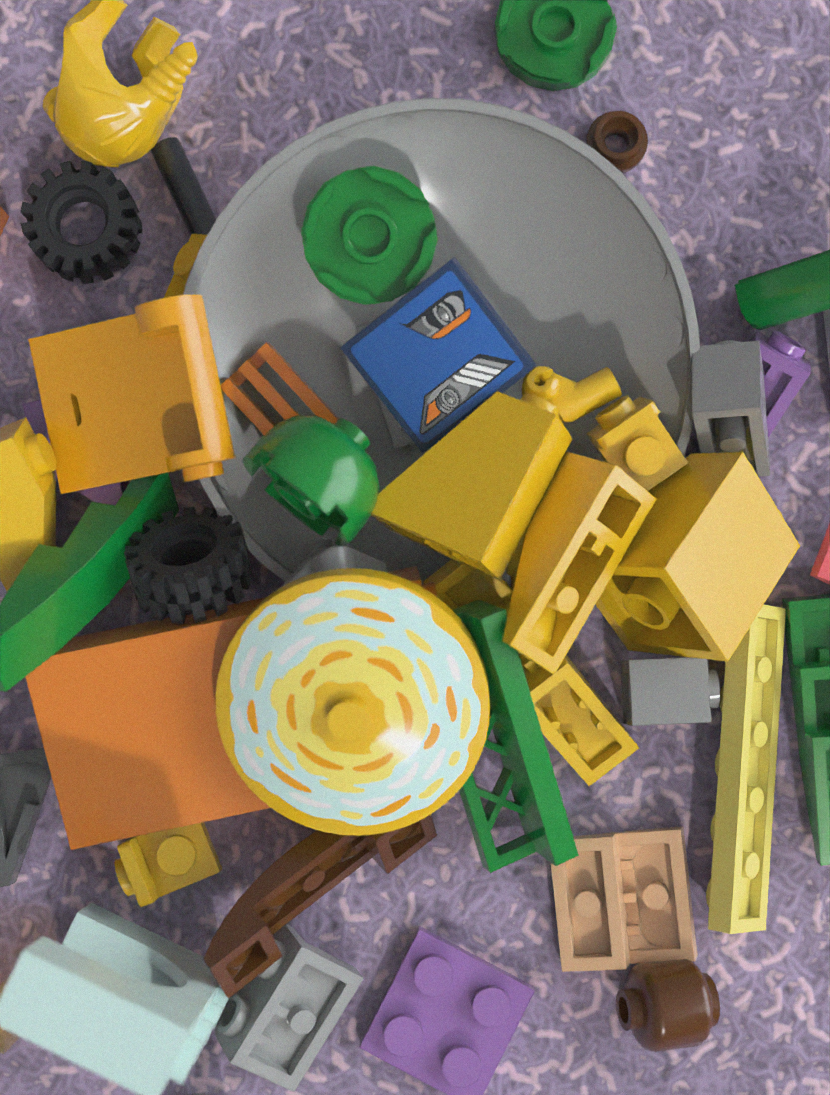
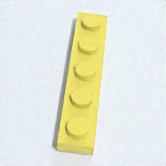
[706,605,786,934]

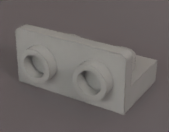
[215,924,364,1092]

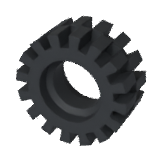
[20,160,142,284]
[124,506,252,624]

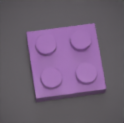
[359,926,535,1095]

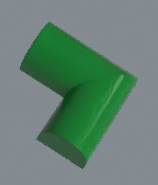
[734,250,830,330]

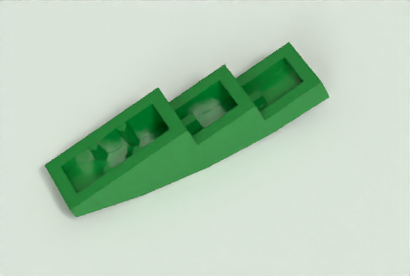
[0,473,179,692]
[782,594,830,866]

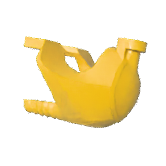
[43,0,198,167]

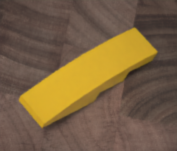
[423,559,639,786]

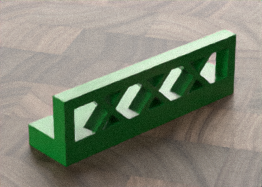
[452,599,579,873]

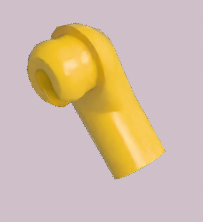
[521,366,622,423]

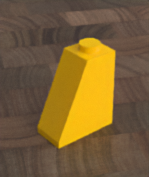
[371,391,573,580]

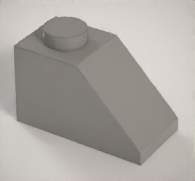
[692,340,770,477]

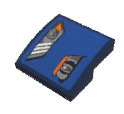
[340,256,536,453]

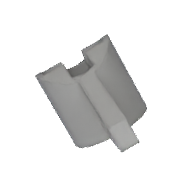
[283,538,387,586]

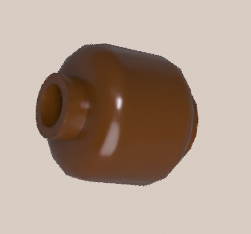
[616,959,720,1052]

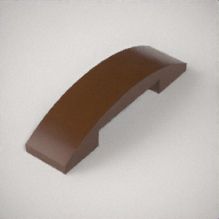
[203,814,437,999]

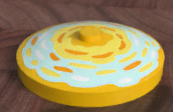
[216,568,490,836]

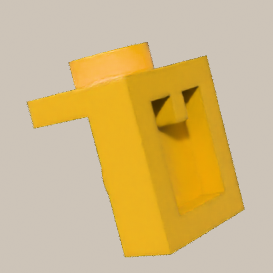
[586,395,688,491]
[114,822,223,907]

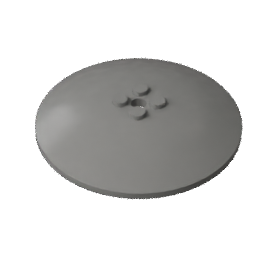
[183,98,700,586]

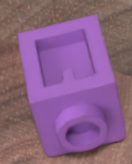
[750,330,811,438]

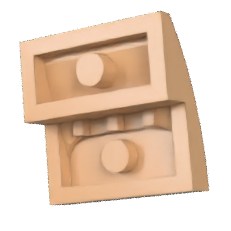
[551,826,698,972]

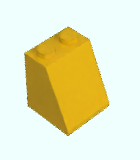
[595,452,800,662]

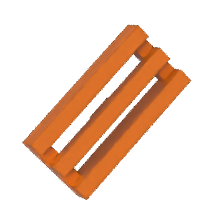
[221,342,339,435]

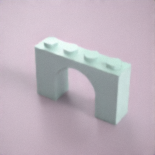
[0,903,228,1095]

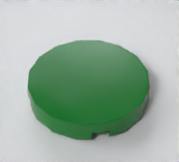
[494,0,617,91]
[301,165,438,305]

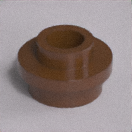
[586,111,648,173]

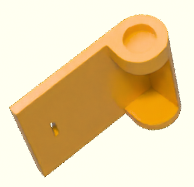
[28,295,235,494]

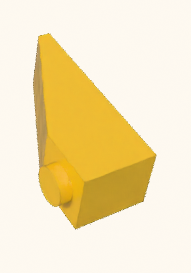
[0,417,57,591]
[502,451,656,675]

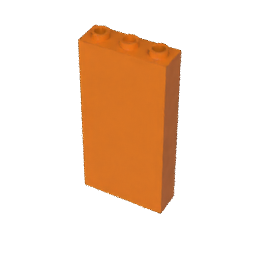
[25,566,438,850]

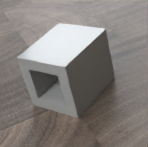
[620,657,720,726]

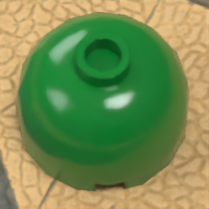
[242,415,380,546]

